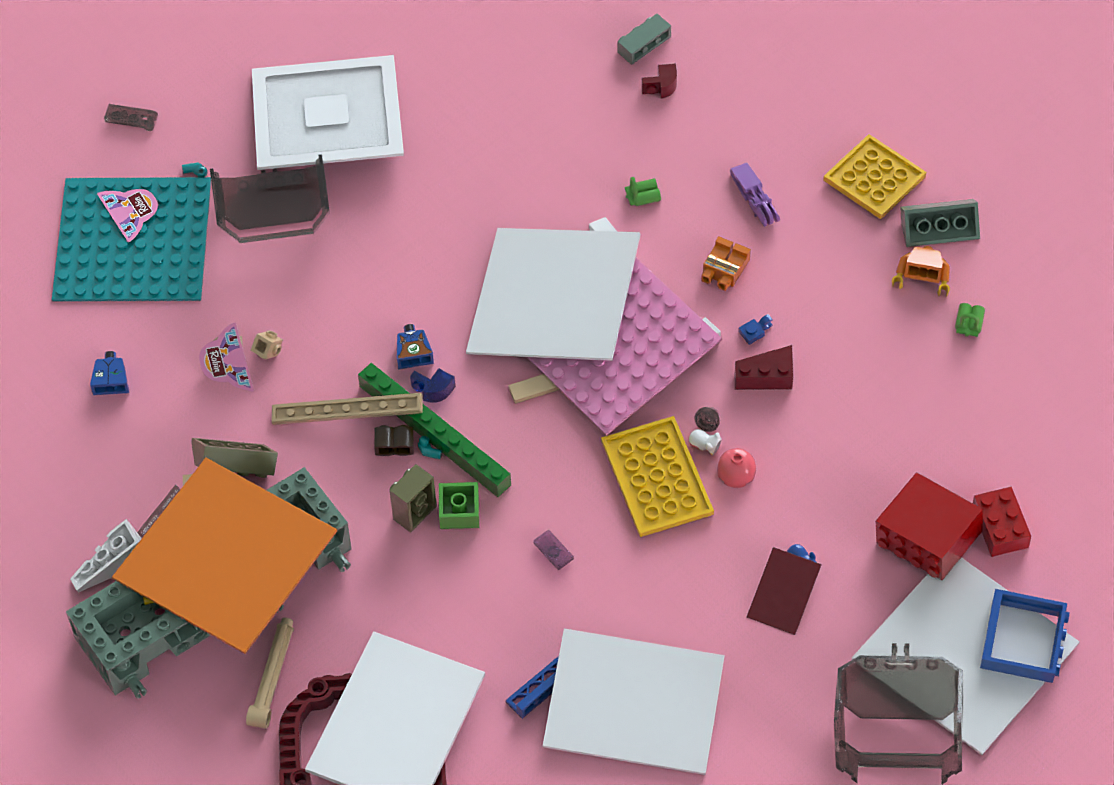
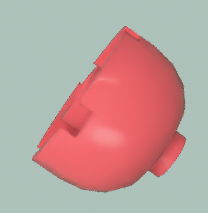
[717,448,756,488]

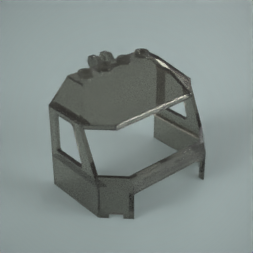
[210,154,330,244]
[834,643,963,785]

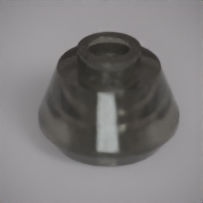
[694,407,720,432]

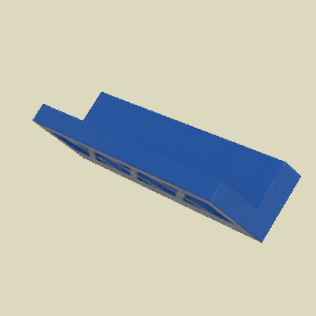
[506,656,559,719]

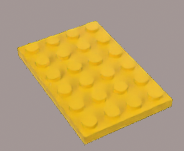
[601,416,714,537]

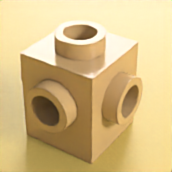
[250,330,283,359]

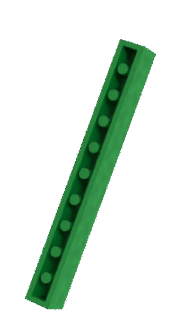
[358,363,511,497]

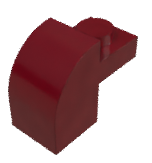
[641,63,677,99]

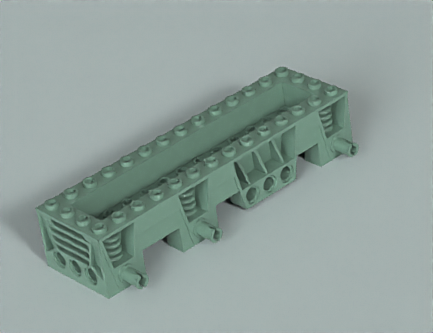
[66,467,352,699]

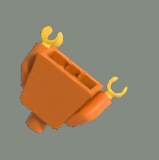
[892,246,950,297]

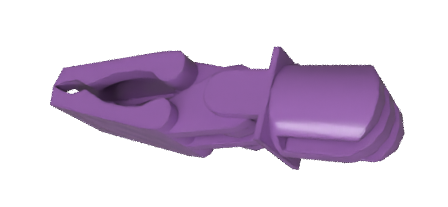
[730,163,780,227]

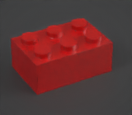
[973,486,1032,557]

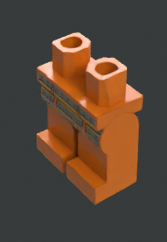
[701,236,751,291]

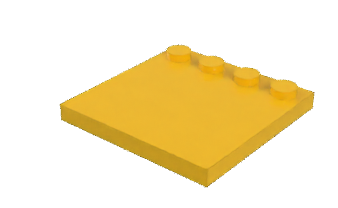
[823,134,927,219]

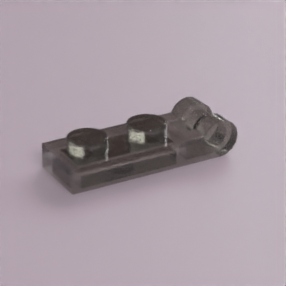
[104,104,158,131]

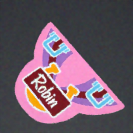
[97,189,158,242]
[199,323,254,392]

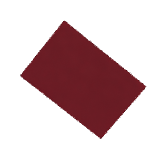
[747,547,822,635]

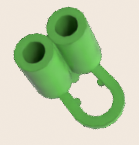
[625,177,661,206]
[955,303,985,337]

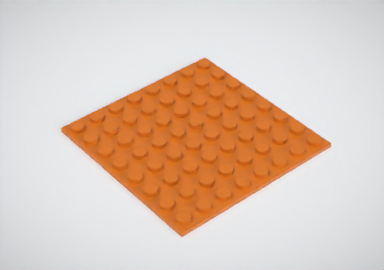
[112,458,337,654]

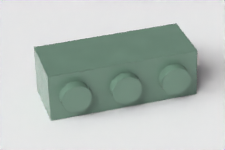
[617,14,671,65]

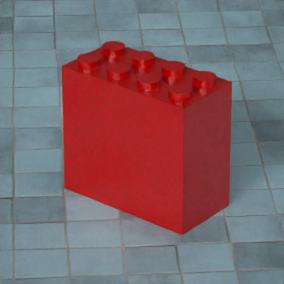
[875,472,983,580]

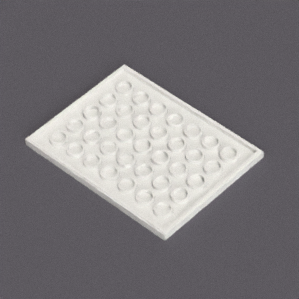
[543,628,725,775]
[305,631,485,785]

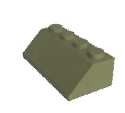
[191,438,278,478]

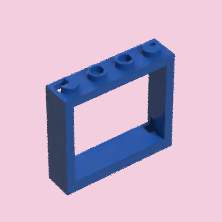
[980,589,1070,683]

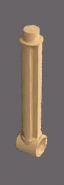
[246,618,294,729]

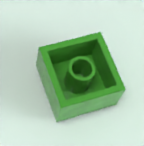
[439,482,480,529]

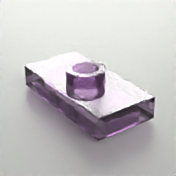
[533,530,574,570]

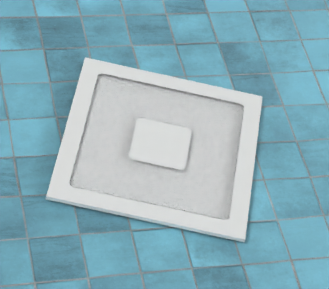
[252,55,404,170]

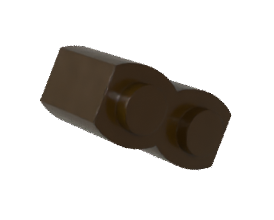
[374,425,414,456]

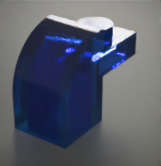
[410,368,456,403]

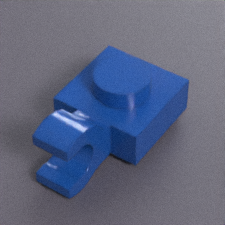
[738,314,773,345]

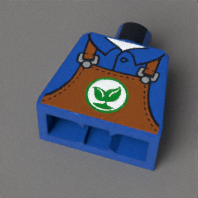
[397,324,434,370]

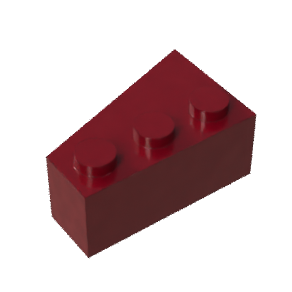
[734,345,793,390]

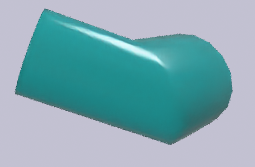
[182,162,208,177]
[418,436,442,459]

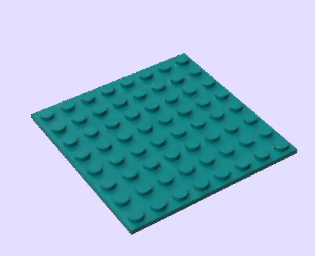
[52,177,211,301]

